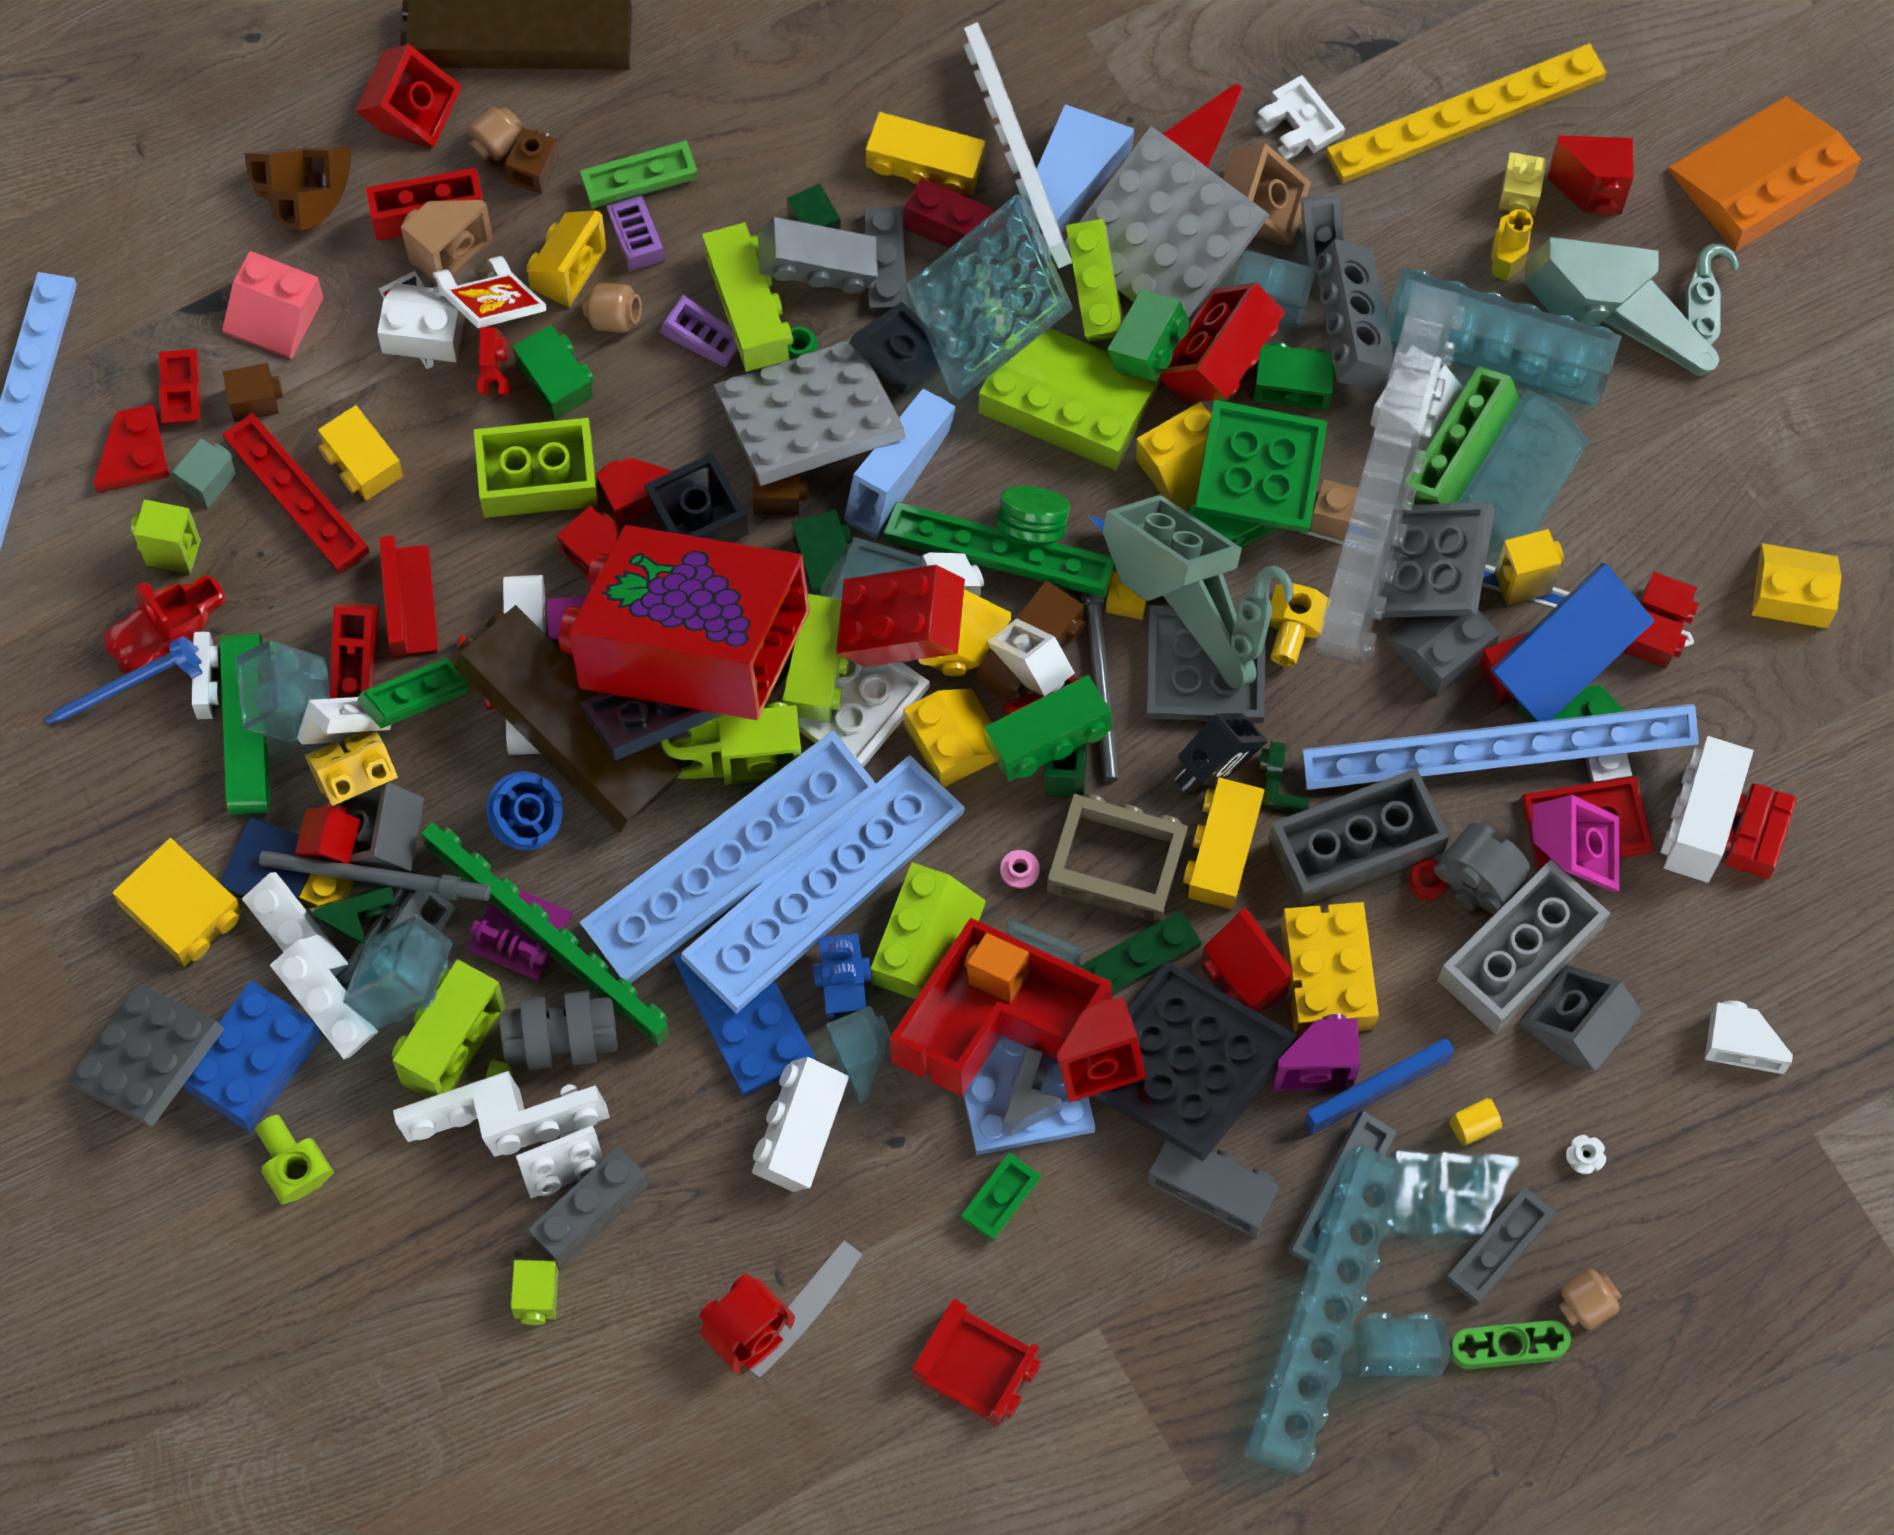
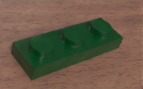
[1079,910,1202,996]

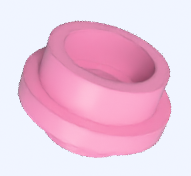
[1000,850,1040,889]

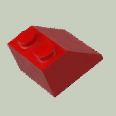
[355,44,462,148]
[1547,135,1634,216]
[1201,908,1293,1014]
[1057,997,1146,1103]

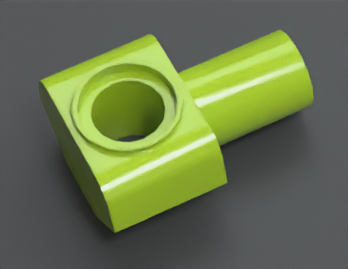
[255,1115,334,1205]

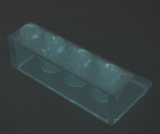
[1458,388,1589,553]

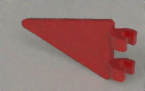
[1162,84,1242,168]

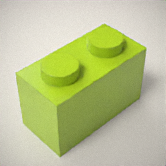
[131,499,201,575]

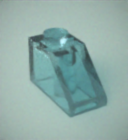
[826,1006,891,1107]

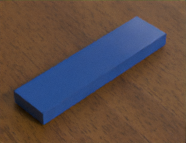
[1305,1039,1455,1136]

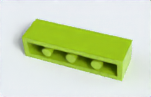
[702,222,793,372]

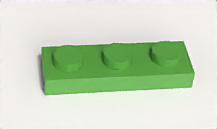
[580,140,698,209]

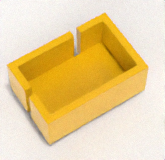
[1280,902,1379,1037]

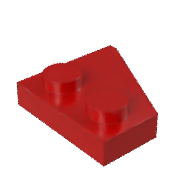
[94,403,170,493]

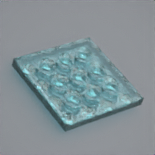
[906,194,1073,400]

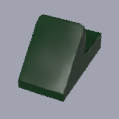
[307,886,395,944]

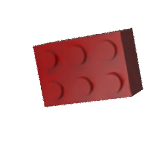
[1159,282,1286,404]
[836,564,965,667]

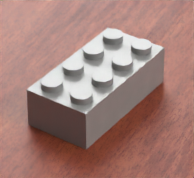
[1437,860,1610,1035]

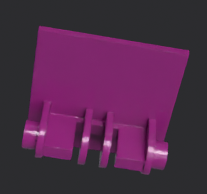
[466,889,573,982]

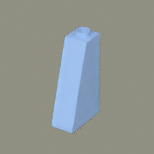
[1016,104,1134,232]
[843,389,956,540]

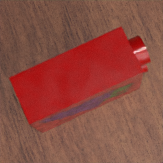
[559,525,810,720]

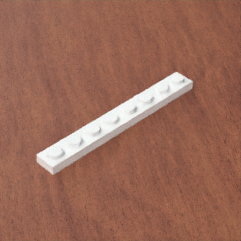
[963,22,1072,268]

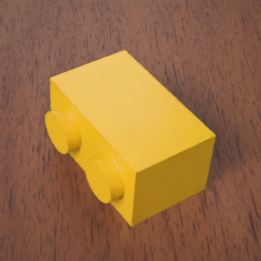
[318,405,403,501]
[1494,529,1564,606]

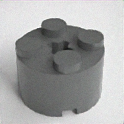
[1434,823,1530,915]

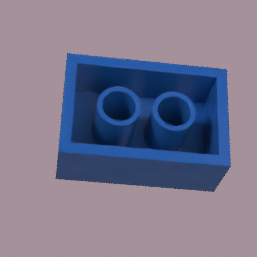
[183,980,322,1133]

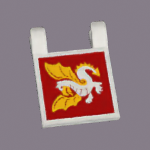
[433,256,546,328]

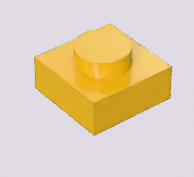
[1105,572,1147,620]
[299,874,354,907]

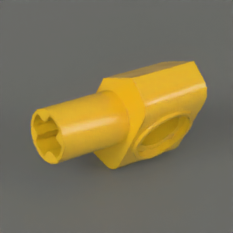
[1491,209,1533,281]
[1269,583,1332,667]

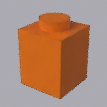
[965,933,1030,1003]

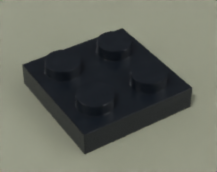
[849,302,955,394]

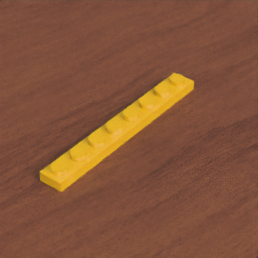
[1326,43,1607,184]

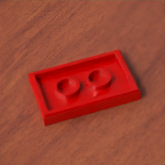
[1520,776,1654,871]

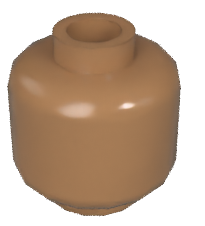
[468,106,523,161]
[583,283,642,333]
[1558,1268,1622,1330]

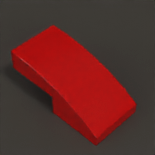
[159,349,201,424]

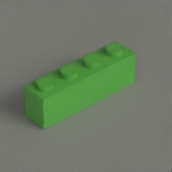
[1404,366,1520,505]

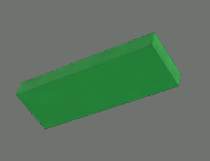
[357,657,471,729]

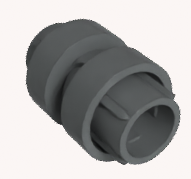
[500,991,618,1071]

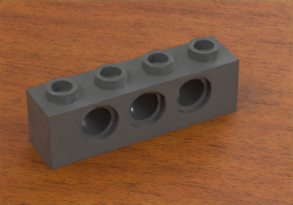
[1315,239,1396,391]

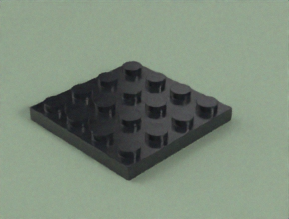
[1092,961,1298,1161]

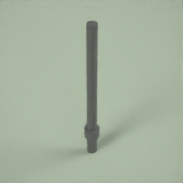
[1080,592,1118,782]
[259,851,491,901]

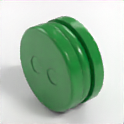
[996,486,1071,543]

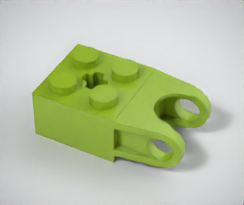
[661,702,801,785]

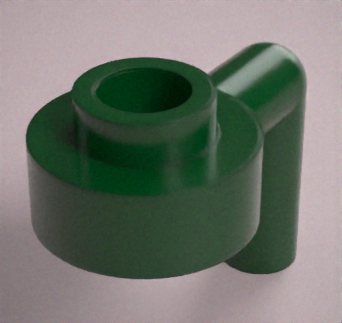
[1258,741,1310,813]

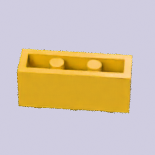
[866,112,986,196]
[1183,777,1265,910]

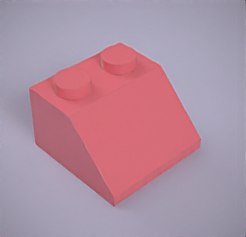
[222,251,324,360]

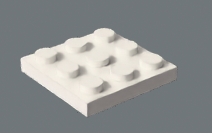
[765,660,930,768]

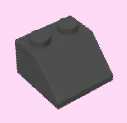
[1385,610,1500,697]
[338,782,424,873]
[1520,965,1643,1072]

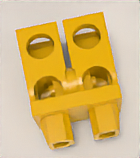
[304,731,398,806]

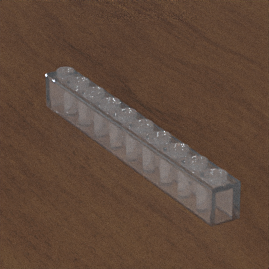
[1315,283,1465,666]

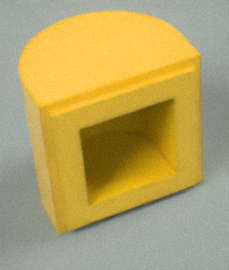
[1449,1098,1502,1146]

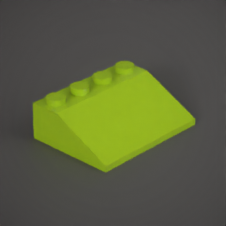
[978,318,1161,471]

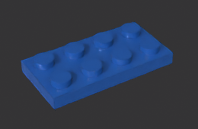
[672,952,816,1098]

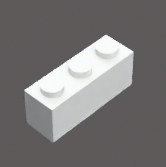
[752,1057,849,1192]

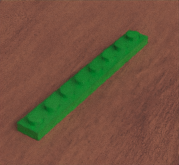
[421,822,669,1047]

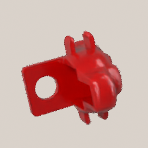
[102,575,226,674]

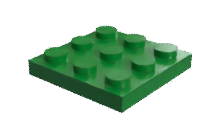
[1194,400,1328,533]

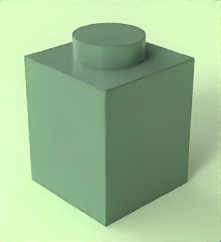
[172,438,237,508]

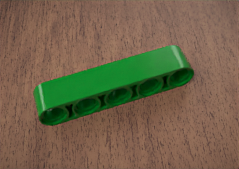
[220,632,270,816]

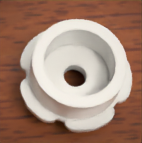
[1566,1135,1606,1174]

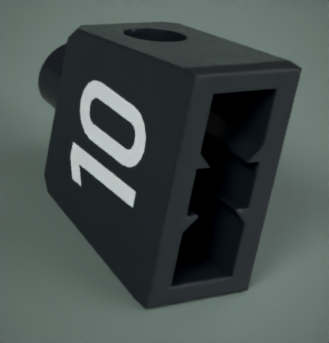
[1175,713,1268,795]

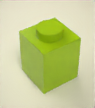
[511,1260,558,1325]

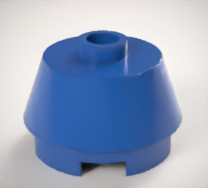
[486,771,563,850]

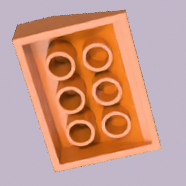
[1668,96,1861,253]

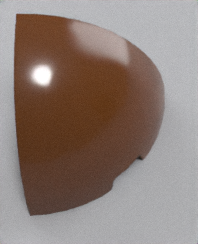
[244,147,351,231]

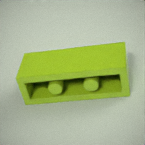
[1066,218,1123,343]
[783,594,850,723]

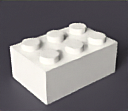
[1660,736,1754,883]

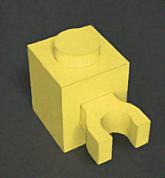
[1498,152,1547,215]

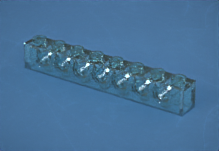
[1244,1146,1406,1475]

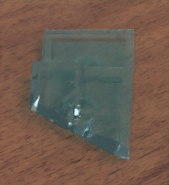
[1389,1151,1519,1236]

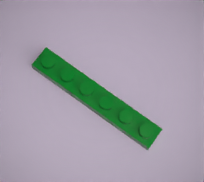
[884,502,1116,598]

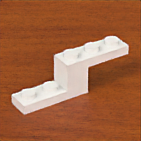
[242,872,378,1059]
[393,1071,610,1157]

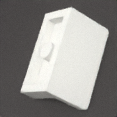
[297,697,391,744]

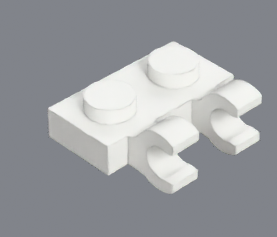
[1255,75,1345,161]

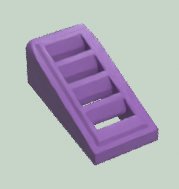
[606,195,665,272]
[659,295,738,368]

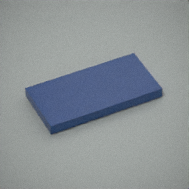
[1490,563,1655,722]

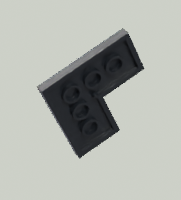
[580,693,724,761]

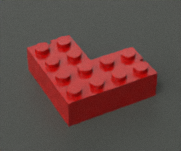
[890,917,1112,1096]

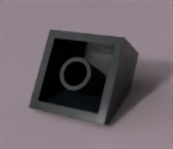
[644,453,749,542]

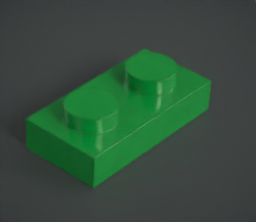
[961,1152,1042,1243]

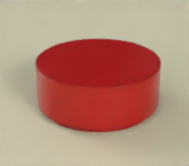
[1408,859,1448,900]

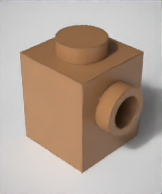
[1310,479,1361,542]

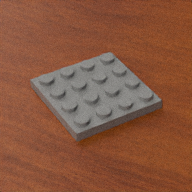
[1065,126,1270,323]
[714,340,906,486]

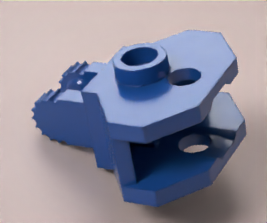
[813,934,871,1018]

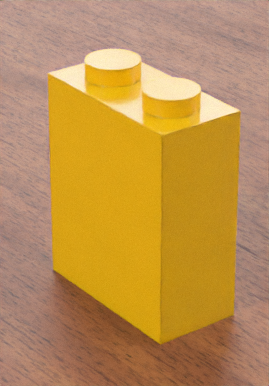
[112,838,242,967]

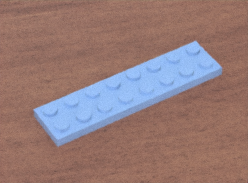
[580,730,882,984]
[681,755,965,1014]

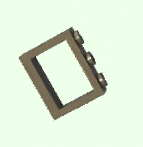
[1046,794,1188,924]

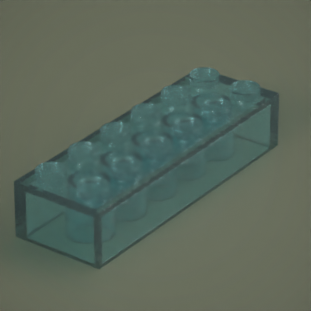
[1386,268,1622,408]

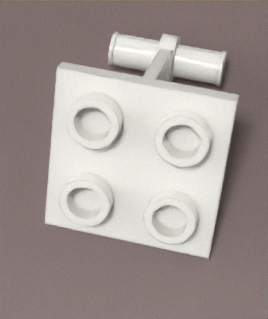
[516,1085,603,1199]

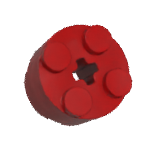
[699,1273,795,1373]

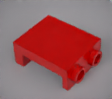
[912,1298,1042,1426]

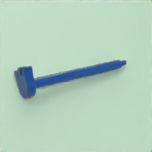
[45,637,203,724]

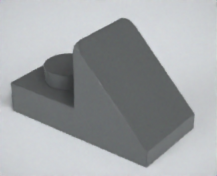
[1298,192,1344,273]
[1003,1048,1062,1136]

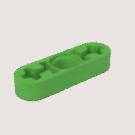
[1450,1320,1571,1369]

